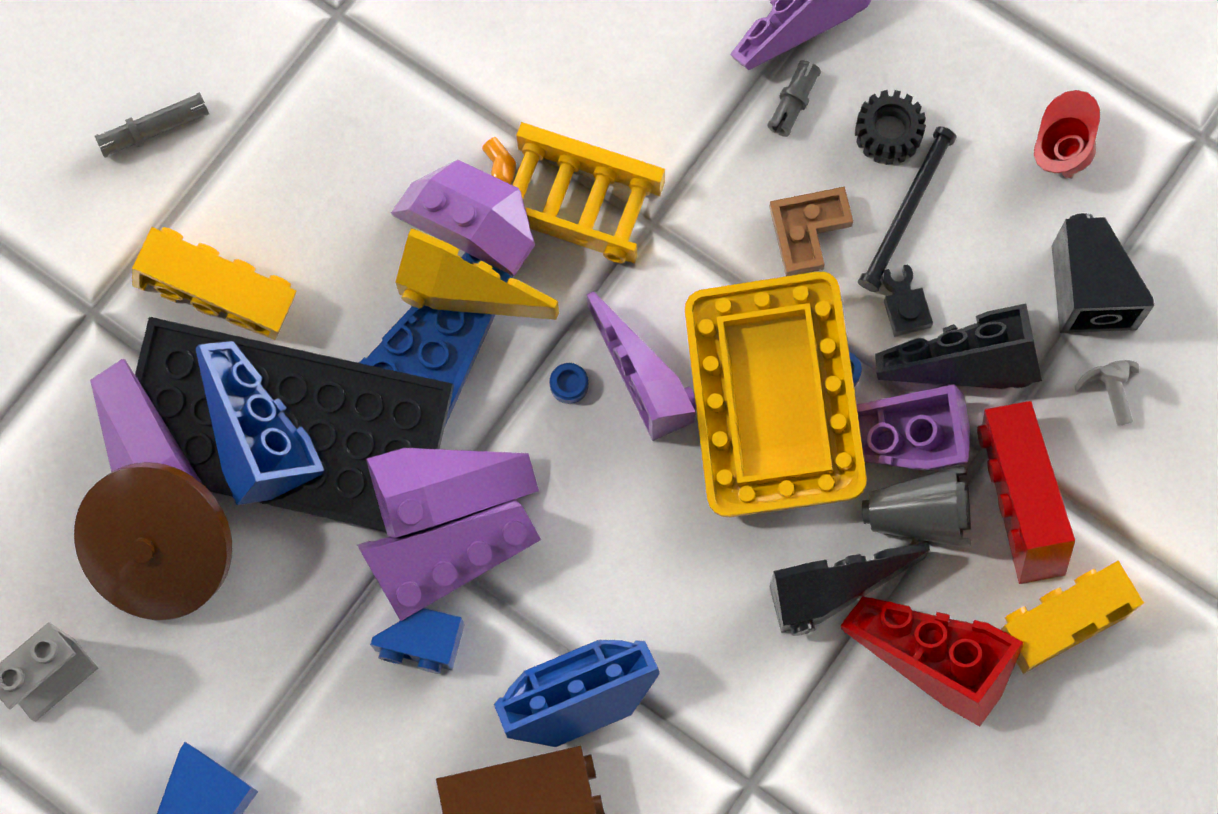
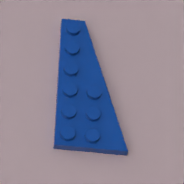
[359,252,513,426]

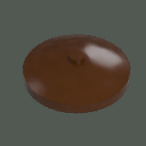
[74,462,232,620]

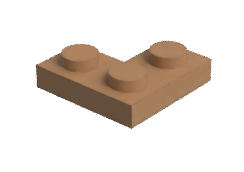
[769,186,853,276]

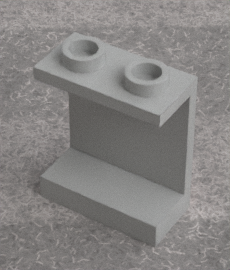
[0,622,98,722]

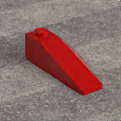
[840,596,1023,727]

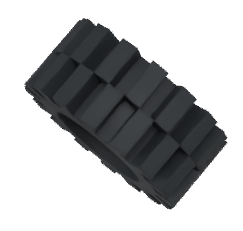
[855,90,926,165]

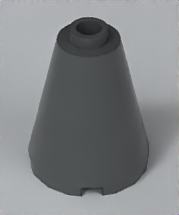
[862,466,971,547]

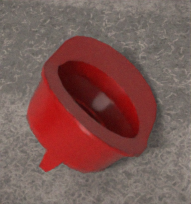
[1034,90,1100,179]

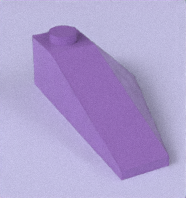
[730,0,871,70]
[587,291,696,441]
[90,359,202,483]
[366,448,539,538]

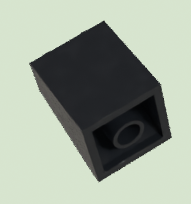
[1052,213,1154,333]

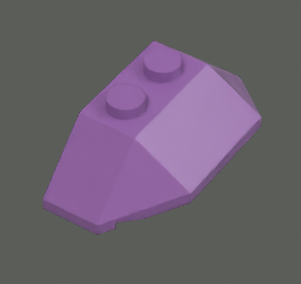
[391,160,535,276]

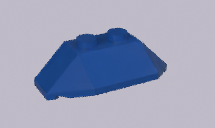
[494,640,660,747]

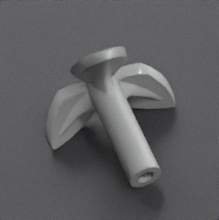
[1075,360,1139,426]

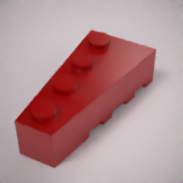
[977,401,1075,584]

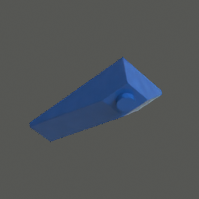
[196,341,324,505]

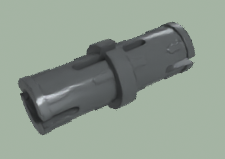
[767,60,821,137]

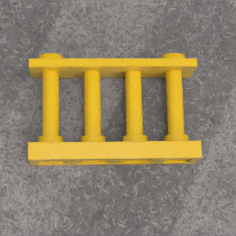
[513,122,665,264]

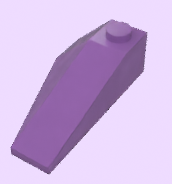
[857,384,971,470]

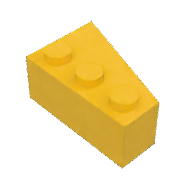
[1001,560,1144,674]

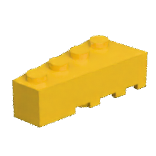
[132,227,296,340]

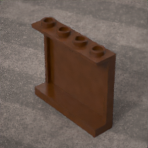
[436,746,605,814]

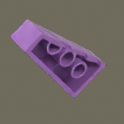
[357,499,541,621]

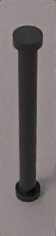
[858,126,957,292]

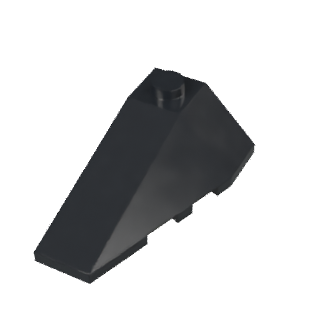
[875,303,1042,389]
[769,542,930,636]

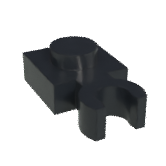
[882,264,933,337]

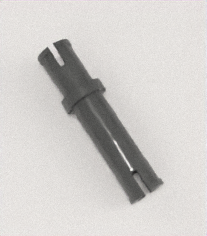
[95,92,210,158]

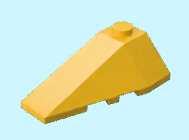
[395,228,559,320]

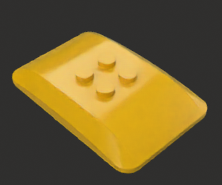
[685,271,867,517]

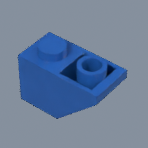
[370,608,465,674]

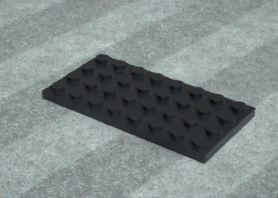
[135,317,454,531]

